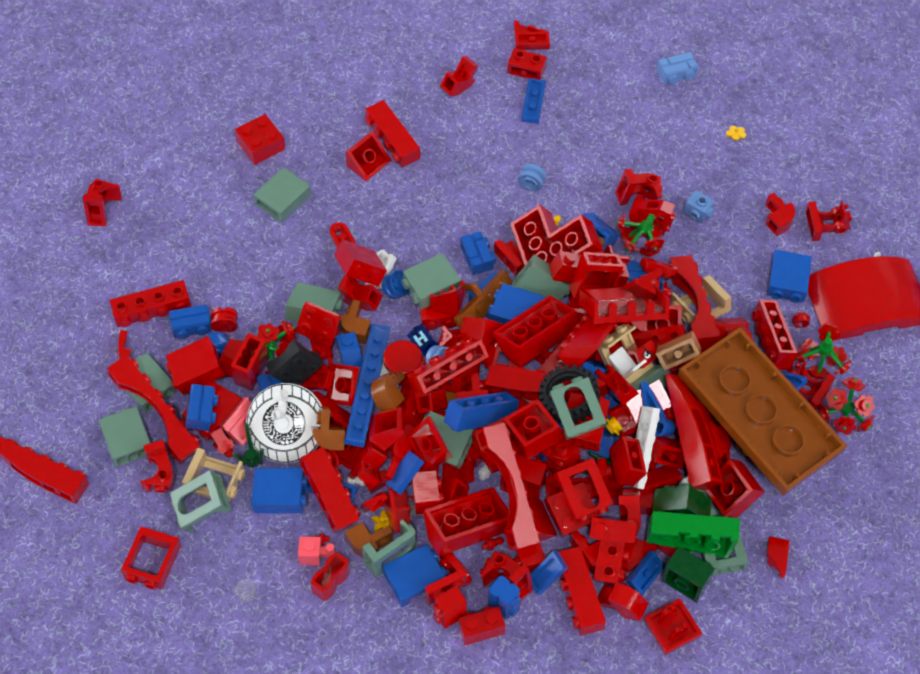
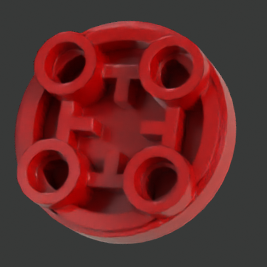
[383,340,422,378]

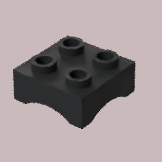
[266,340,324,385]

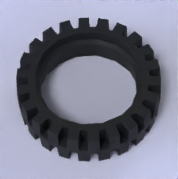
[539,364,600,424]

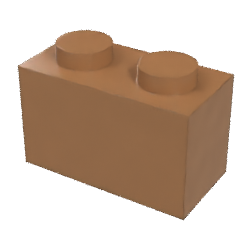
[656,331,702,371]

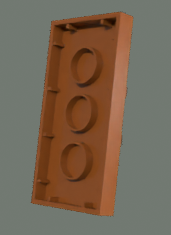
[678,327,847,496]

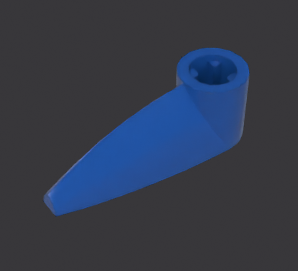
[641,381,675,437]

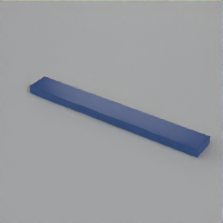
[344,324,390,448]

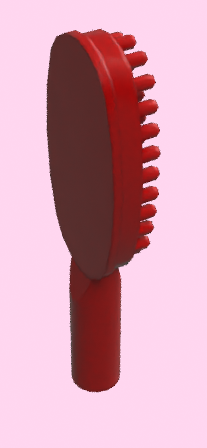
[385,424,415,481]

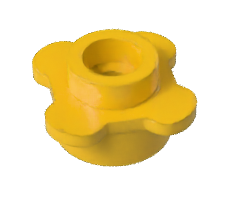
[605,416,623,436]

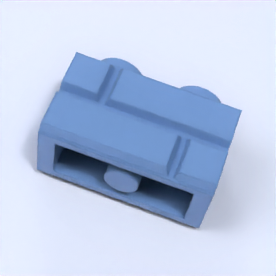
[657,52,698,84]

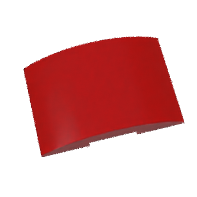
[808,256,920,340]

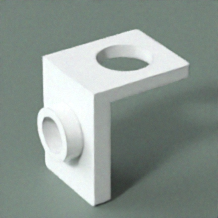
[608,347,647,378]

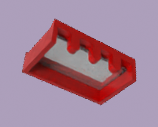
[579,285,670,324]

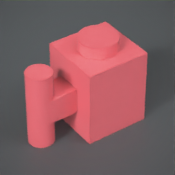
[298,536,335,566]

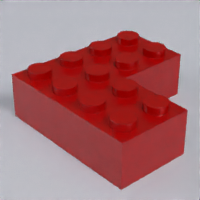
[510,204,604,265]

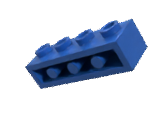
[443,391,520,432]

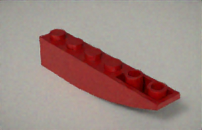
[485,363,608,401]
[665,373,723,491]
[0,435,89,504]

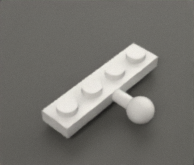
[625,406,660,489]

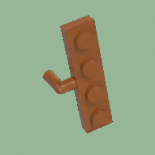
[453,270,513,331]

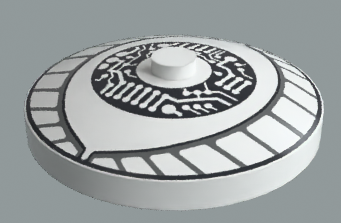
[246,383,323,463]

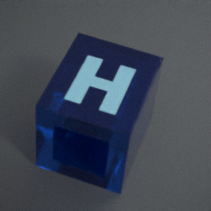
[407,323,440,357]

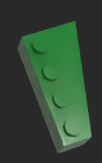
[646,511,740,559]

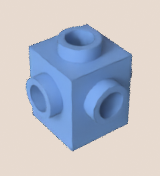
[684,190,715,223]

